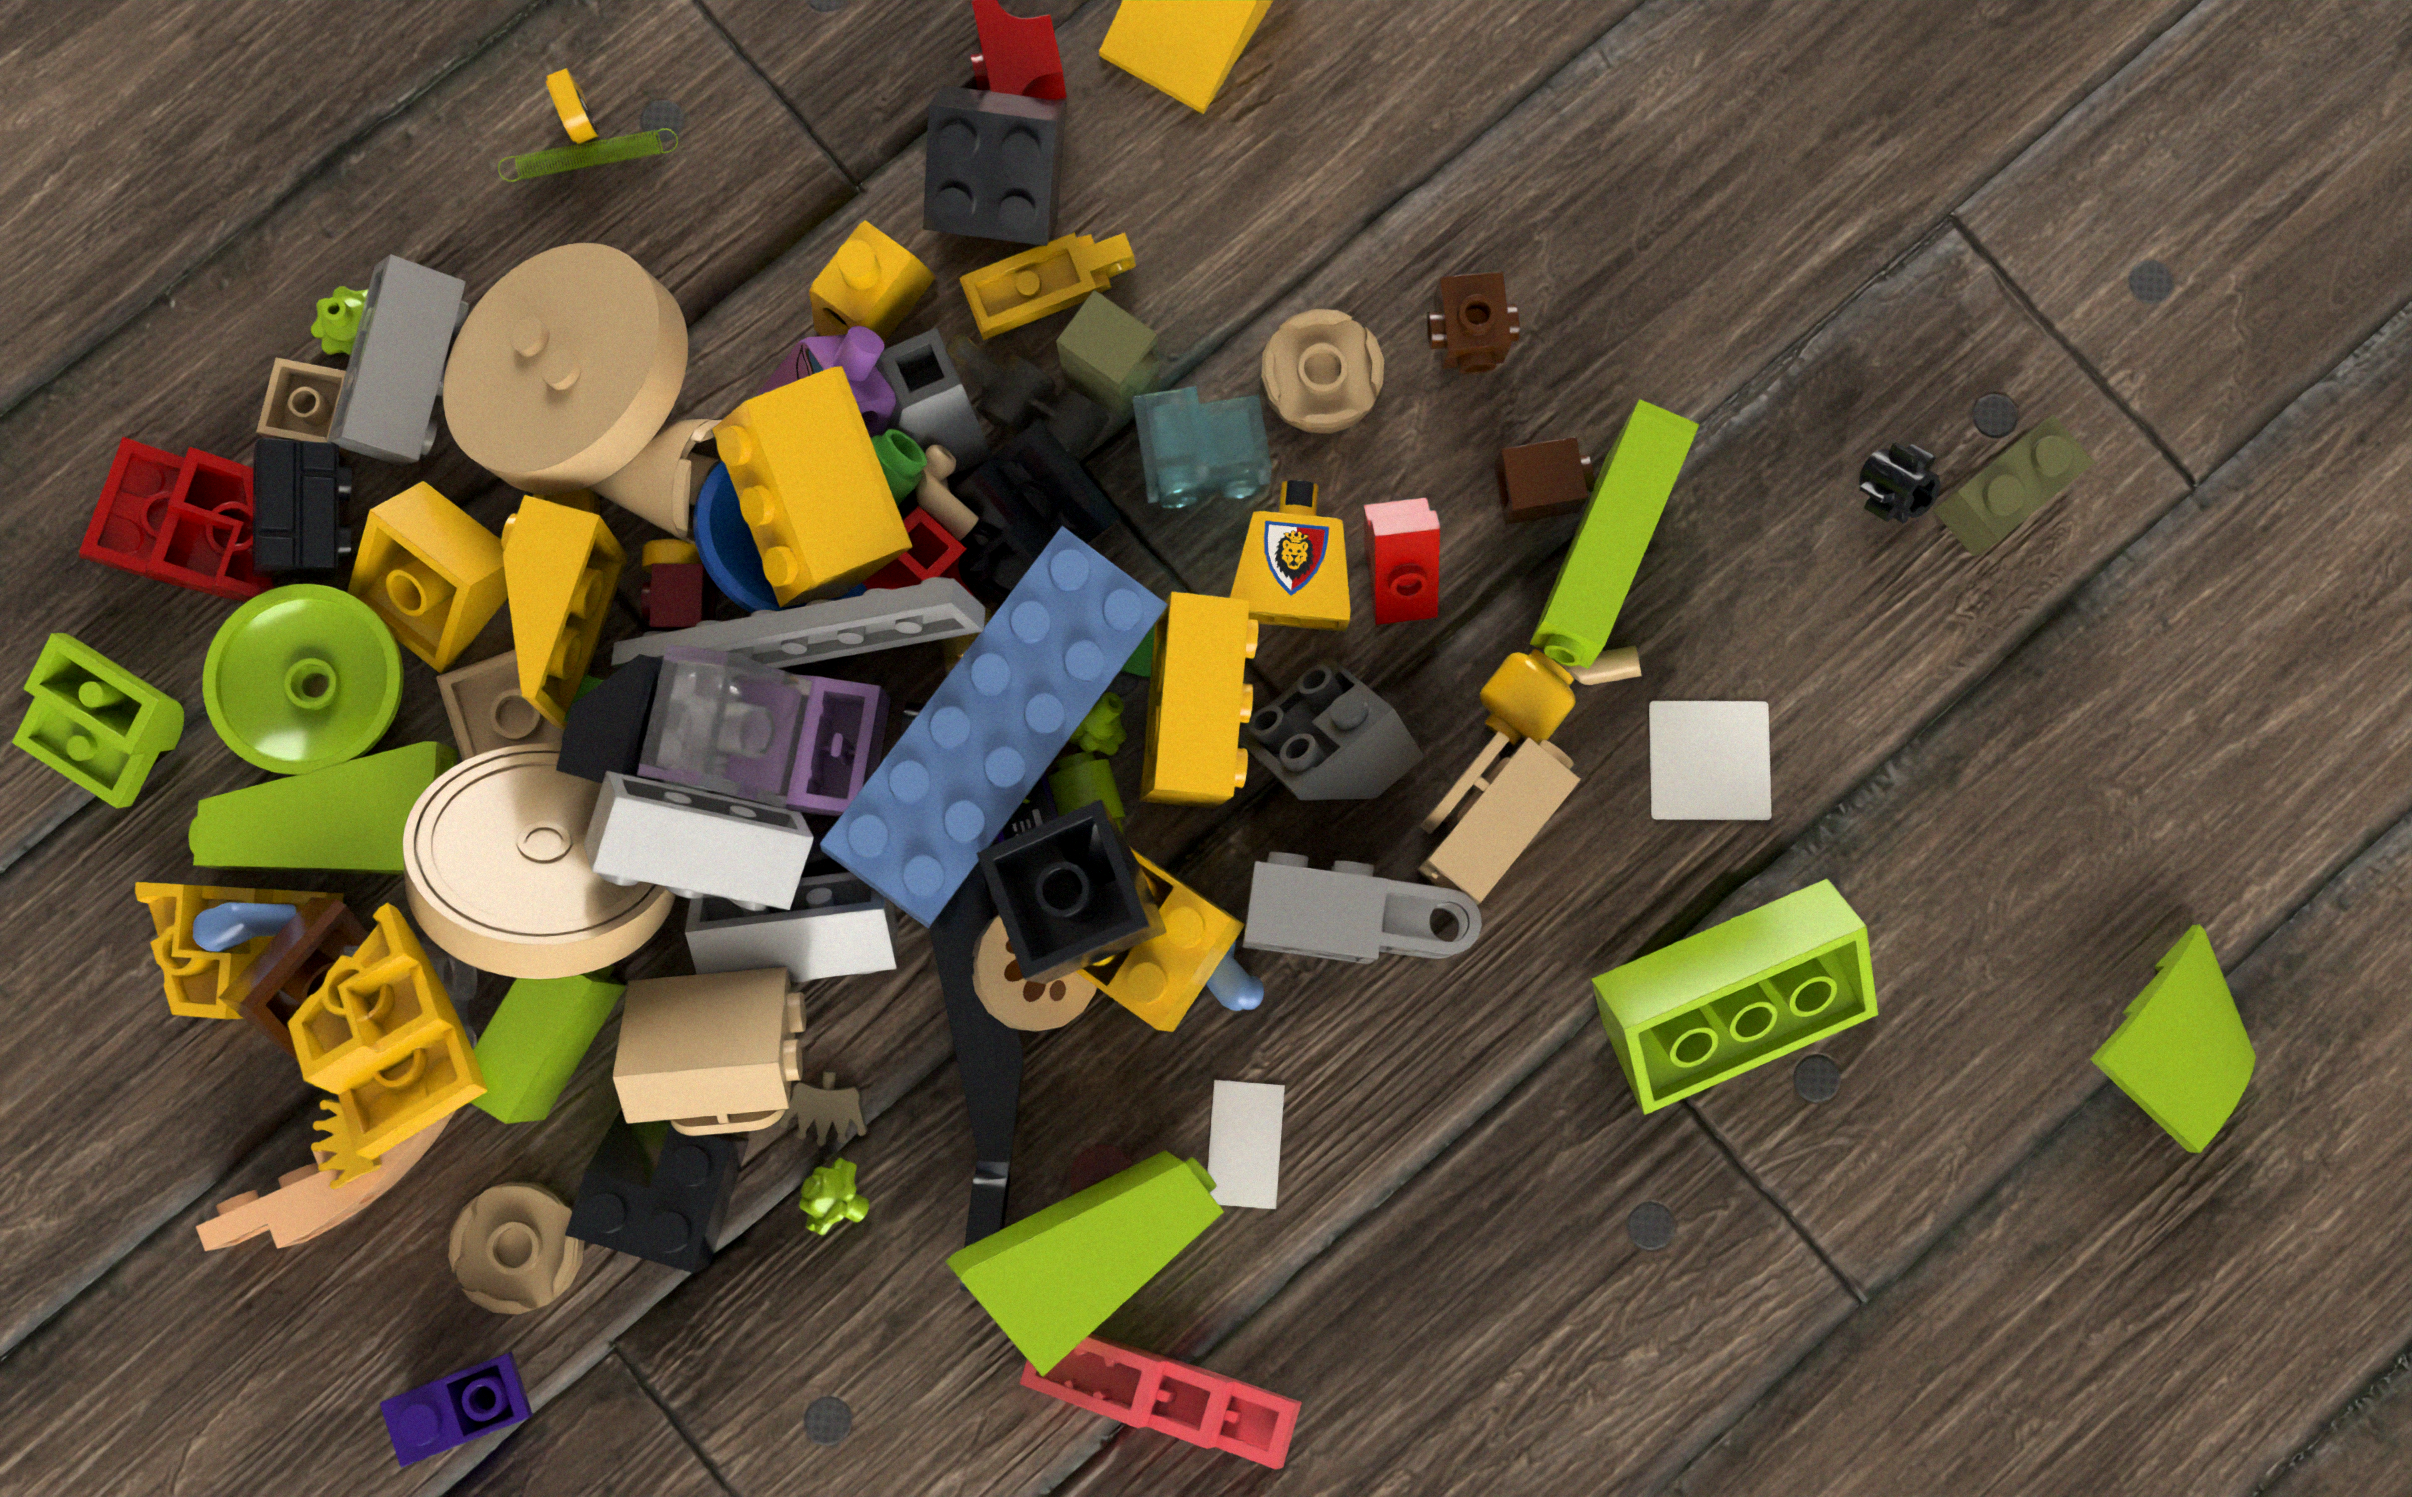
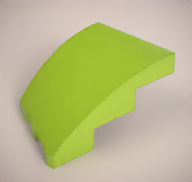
[2090,924,2256,1153]

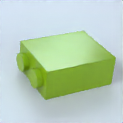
[470,964,627,1124]

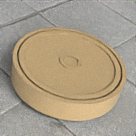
[443,243,688,495]
[403,743,676,979]

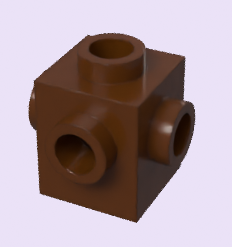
[1427,271,1520,375]

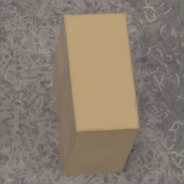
[256,358,349,457]

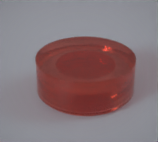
[1070,1144,1134,1194]

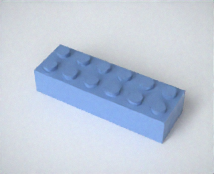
[820,526,1168,928]

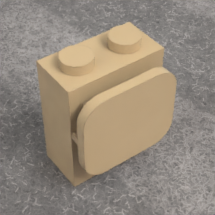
[1416,731,1581,905]
[613,967,806,1136]

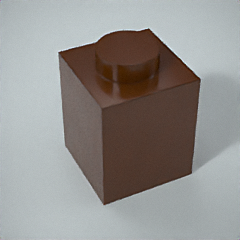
[1493,437,1594,525]

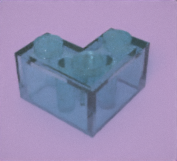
[1132,386,1272,508]

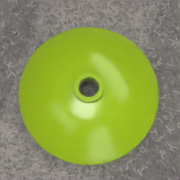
[203,584,404,776]

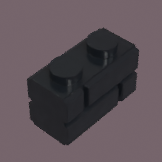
[252,438,351,580]

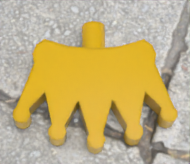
[311,1099,382,1189]

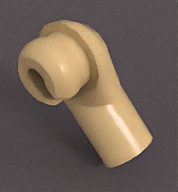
[915,444,979,541]
[1558,645,1641,685]

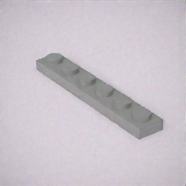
[611,577,985,676]

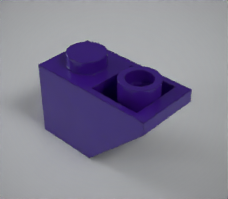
[380,1351,533,1468]

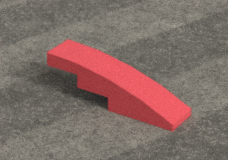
[1020,1333,1302,1470]

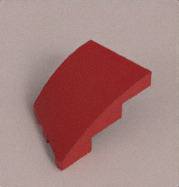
[79,437,275,602]

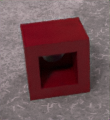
[641,564,716,632]

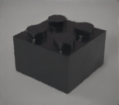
[923,86,1067,246]

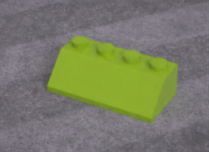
[1591,879,1878,1115]

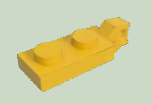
[959,232,1136,340]

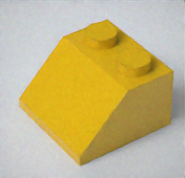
[347,481,508,674]

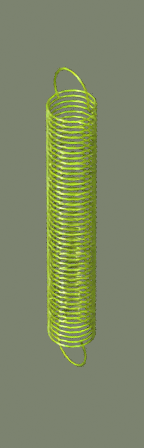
[498,128,678,182]

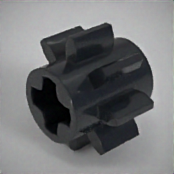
[1859,442,1940,523]

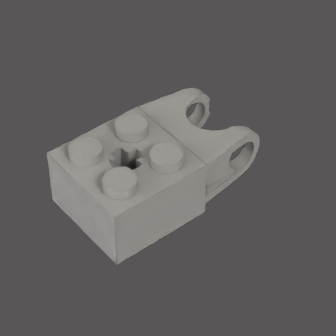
[1242,852,1482,964]

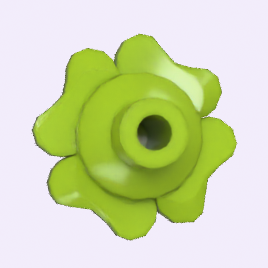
[311,286,368,356]
[1069,692,1127,755]
[799,1157,869,1236]

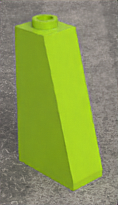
[1530,399,1699,669]
[189,742,458,875]
[945,1150,1224,1377]

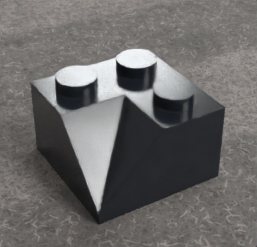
[976,799,1167,984]
[565,1107,749,1273]

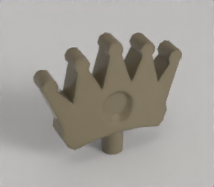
[779,1070,868,1146]

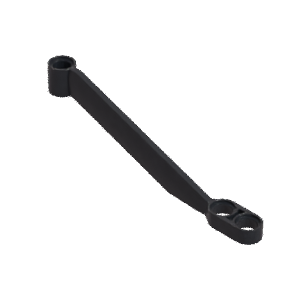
[900,702,1024,1293]

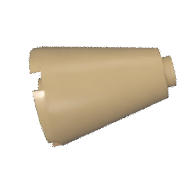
[586,419,722,545]

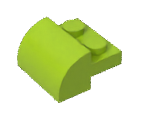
[12,633,184,808]

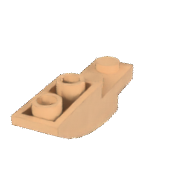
[196,1109,457,1251]

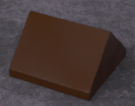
[218,897,369,1062]

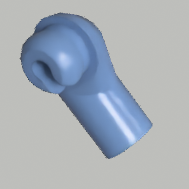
[193,902,296,952]
[1205,939,1264,1011]

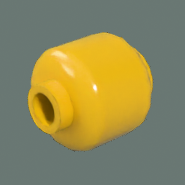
[1480,649,1576,746]

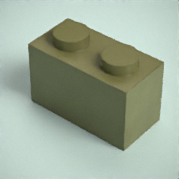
[1056,290,1162,420]
[1933,414,2095,557]

